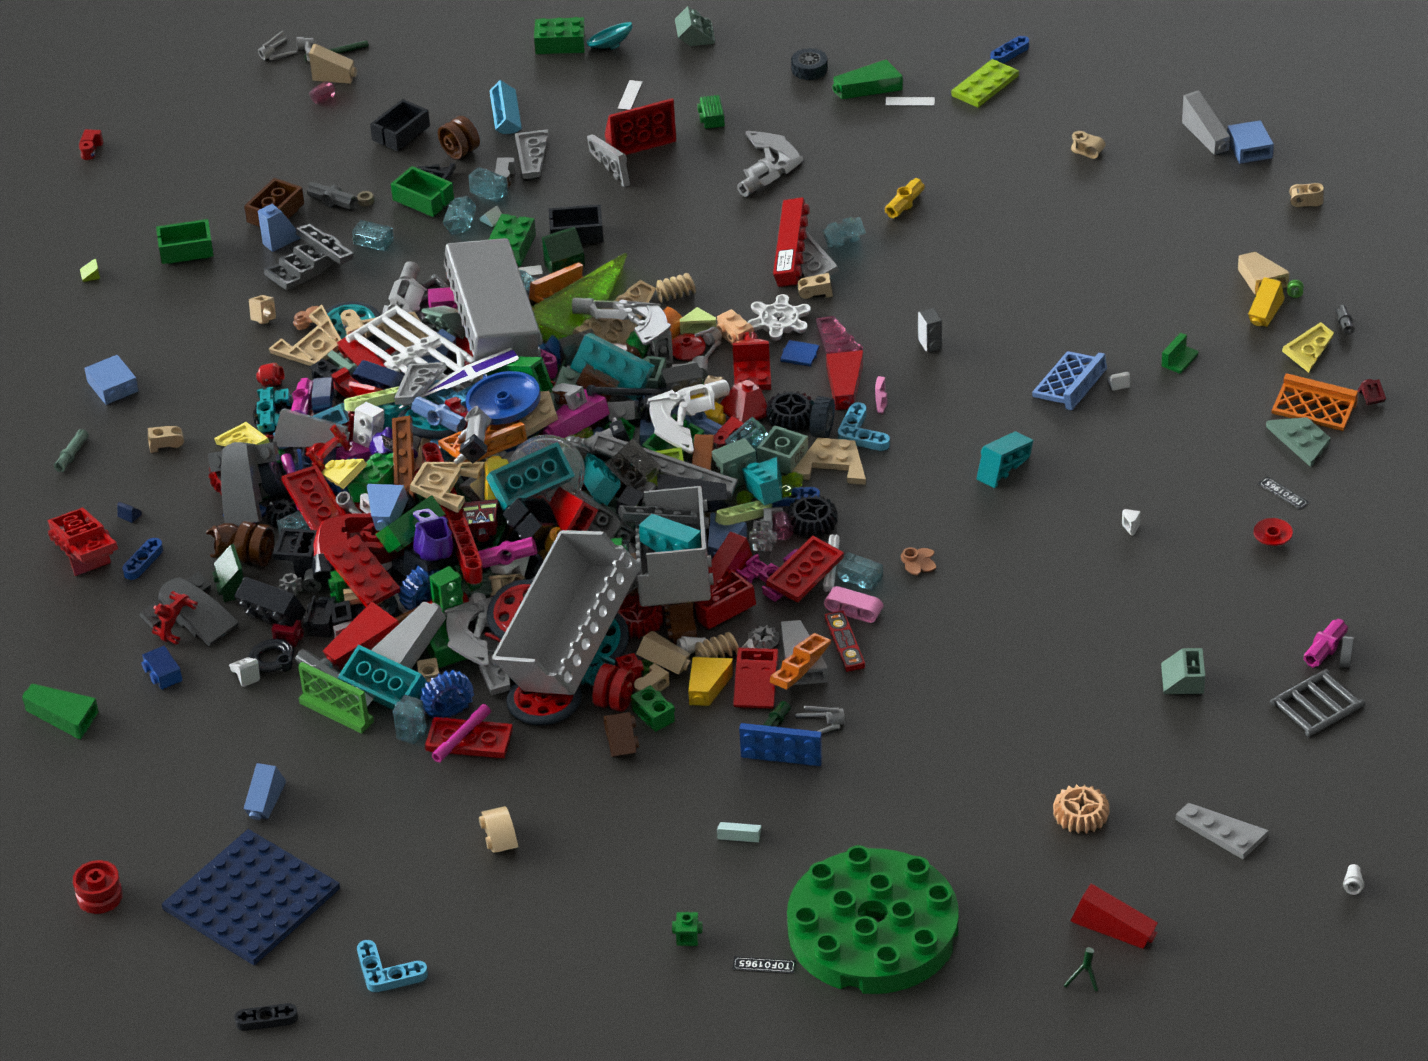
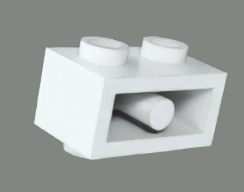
[353,402,385,448]

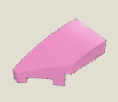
[875,376,887,414]

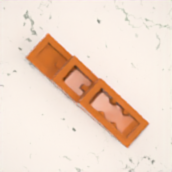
[770,633,831,690]

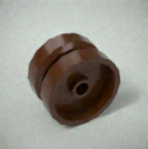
[438,116,480,159]
[234,521,275,567]

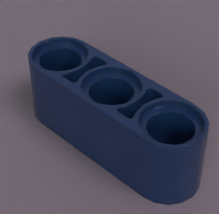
[352,360,404,390]
[311,377,334,413]

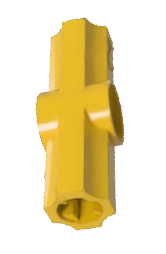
[885,178,925,219]

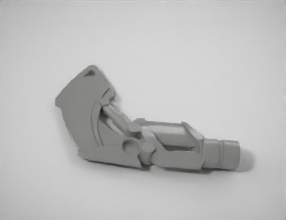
[737,131,804,197]
[382,261,438,332]
[572,298,671,345]
[444,593,526,667]

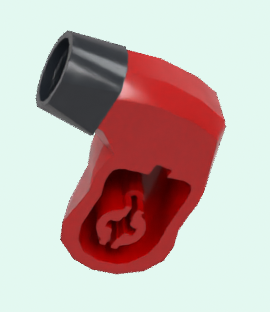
[312,513,386,584]

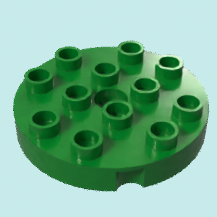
[787,845,959,994]

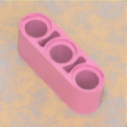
[824,586,884,623]

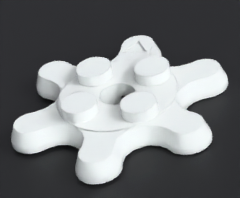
[748,294,811,341]

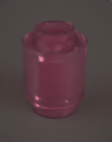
[309,81,335,104]
[772,512,794,540]

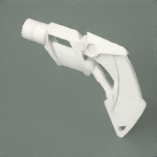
[647,380,730,453]

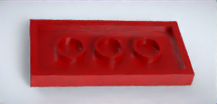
[282,465,346,530]
[324,535,400,607]
[766,536,844,603]
[425,717,513,758]

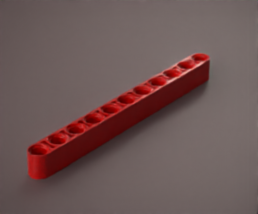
[422,442,483,584]

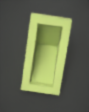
[680,307,716,335]

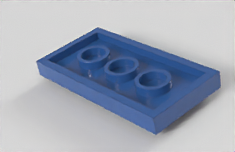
[739,723,822,766]

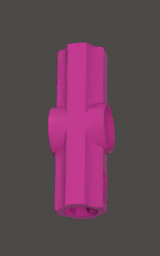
[291,378,313,415]
[478,537,537,569]
[1303,619,1348,668]

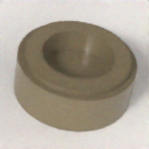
[357,191,374,206]

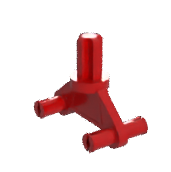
[305,424,352,472]
[152,591,198,645]

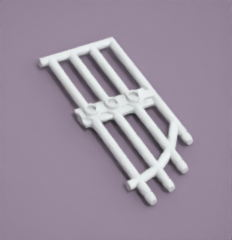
[346,306,477,404]

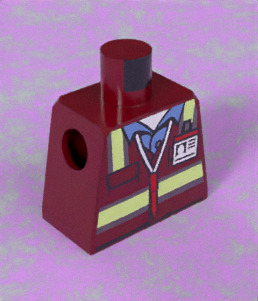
[462,499,499,542]

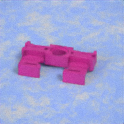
[736,554,784,602]

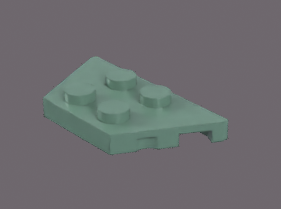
[1266,417,1330,467]

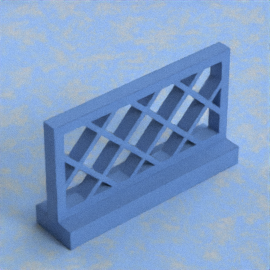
[1032,351,1107,410]

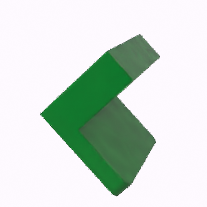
[1161,333,1199,373]

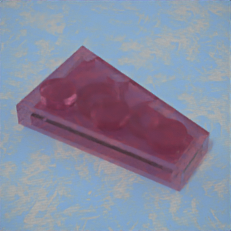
[816,316,863,354]

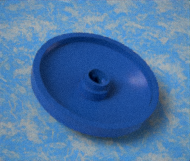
[465,371,541,425]

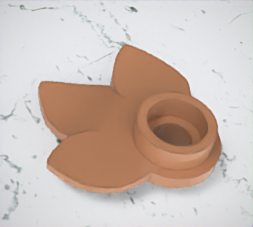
[293,306,319,330]
[901,547,936,575]

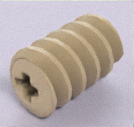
[656,273,696,303]
[695,632,739,658]

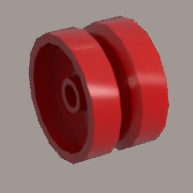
[592,663,635,712]
[73,860,123,914]

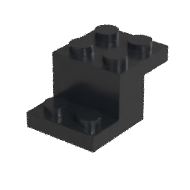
[273,528,317,578]
[392,545,458,577]

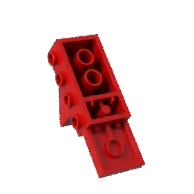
[47,507,118,576]

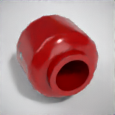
[256,363,285,388]

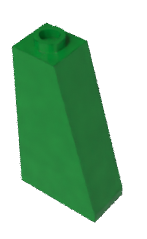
[832,59,903,99]
[486,356,553,393]
[22,684,99,739]

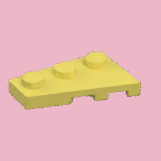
[1282,322,1334,373]
[214,422,270,447]
[321,459,367,489]

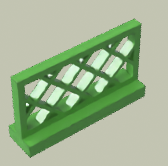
[298,662,374,734]

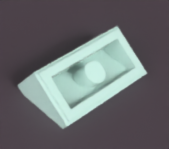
[717,822,762,843]

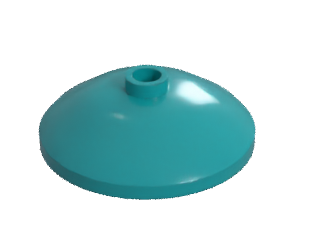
[586,22,633,50]

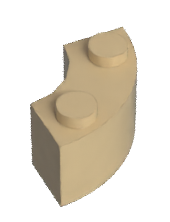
[479,806,518,853]

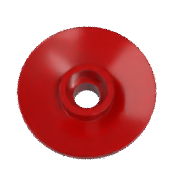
[672,333,706,361]
[1254,518,1293,546]

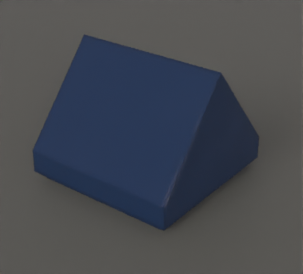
[117,502,142,523]

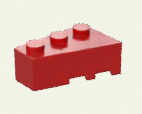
[694,569,756,630]

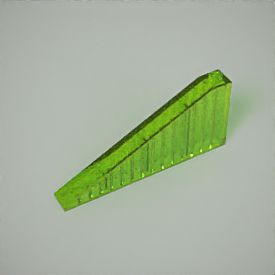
[532,253,628,353]

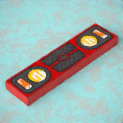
[825,610,865,672]

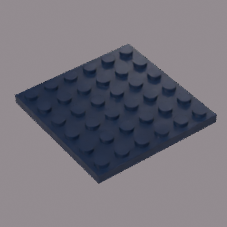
[162,829,340,966]

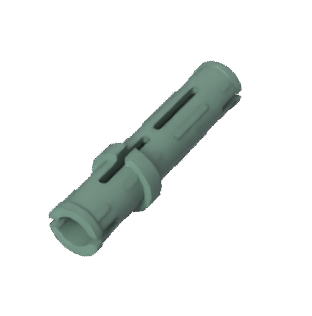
[54,429,89,472]

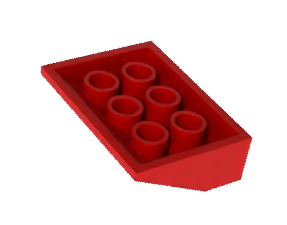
[605,98,676,155]

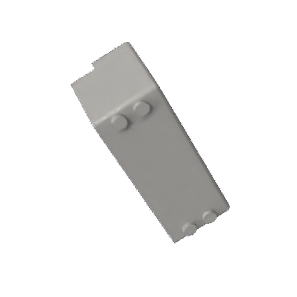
[444,238,542,375]
[635,486,714,607]
[492,530,641,695]

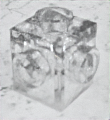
[749,521,777,551]

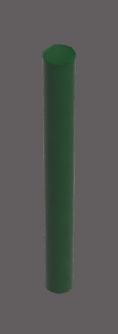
[304,40,369,62]

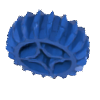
[398,566,441,611]
[420,670,474,718]

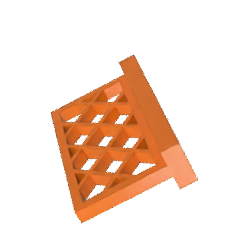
[1272,373,1358,431]
[438,422,527,462]

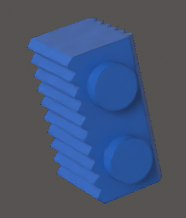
[141,645,182,690]

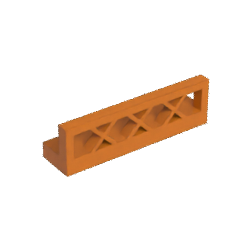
[529,262,593,306]

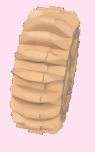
[1053,784,1110,834]

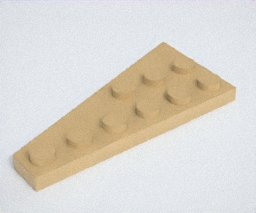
[572,280,656,343]

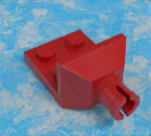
[732,332,772,390]

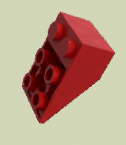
[733,648,779,709]

